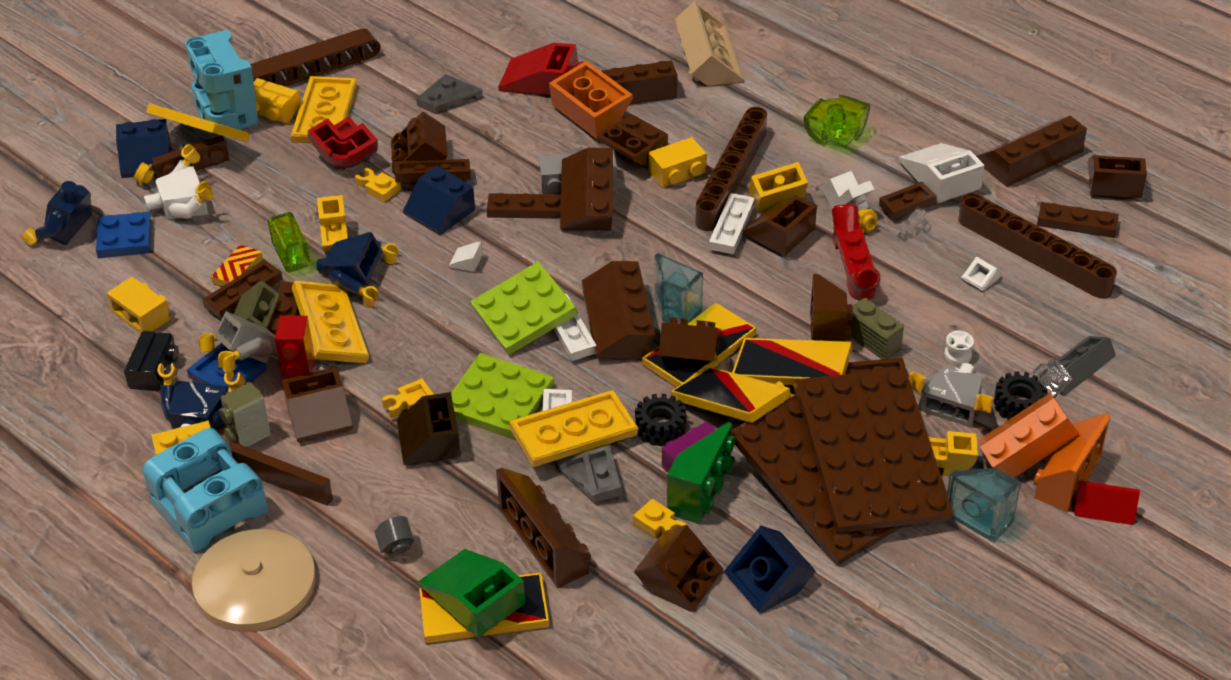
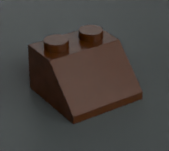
[810,274,853,342]

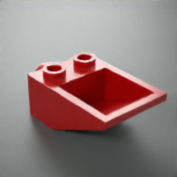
[498,43,585,95]

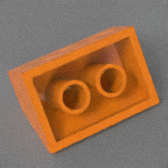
[549,61,633,140]
[978,392,1080,483]
[1033,414,1111,512]

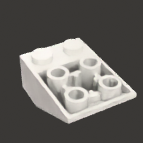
[898,143,985,203]

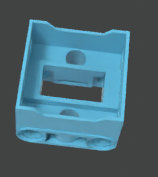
[185,30,258,135]
[142,428,268,554]

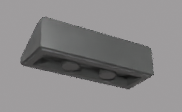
[1037,336,1115,395]

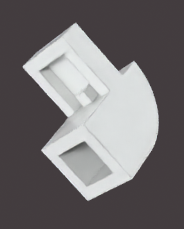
[821,171,875,211]

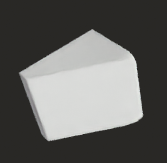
[449,242,482,272]
[961,257,1001,291]

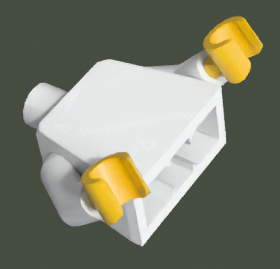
[144,144,213,220]

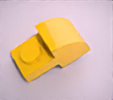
[317,195,348,252]
[928,431,978,476]

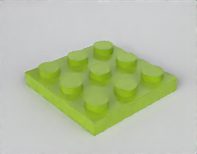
[470,261,578,356]
[451,353,554,440]

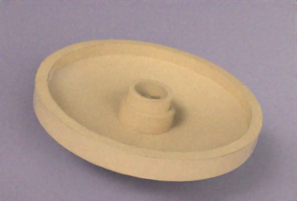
[192,529,316,632]

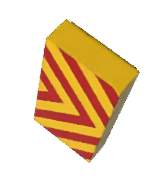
[211,245,263,286]

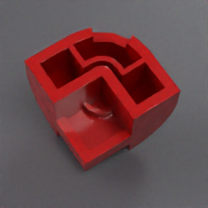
[307,116,378,168]

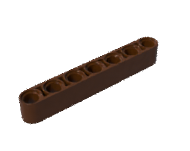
[233,28,381,86]
[695,107,767,231]
[958,193,1117,299]

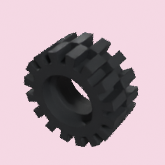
[994,371,1048,420]
[635,393,686,446]

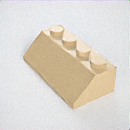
[675,1,744,86]

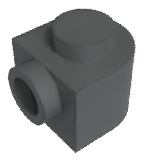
[374,516,414,554]

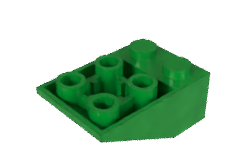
[667,422,735,524]
[418,549,525,638]

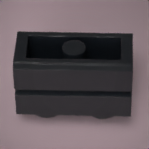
[124,331,179,392]

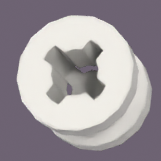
[944,331,974,366]

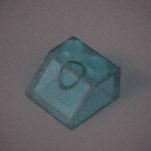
[654,253,703,323]
[947,468,1021,543]

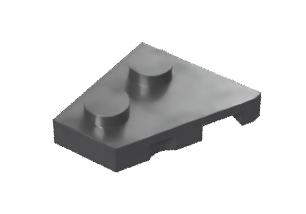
[416,74,483,114]
[556,445,623,503]

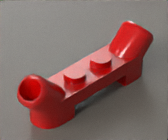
[832,204,881,301]

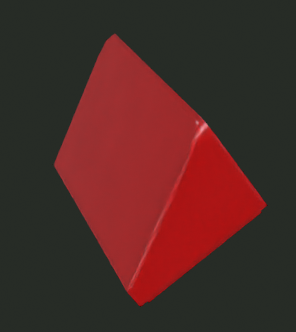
[1074,480,1140,525]

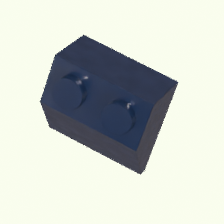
[116,119,171,178]
[403,166,475,236]
[724,525,816,613]

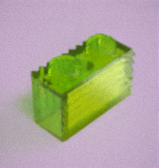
[268,212,311,273]

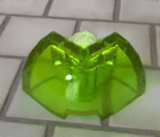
[803,95,870,147]

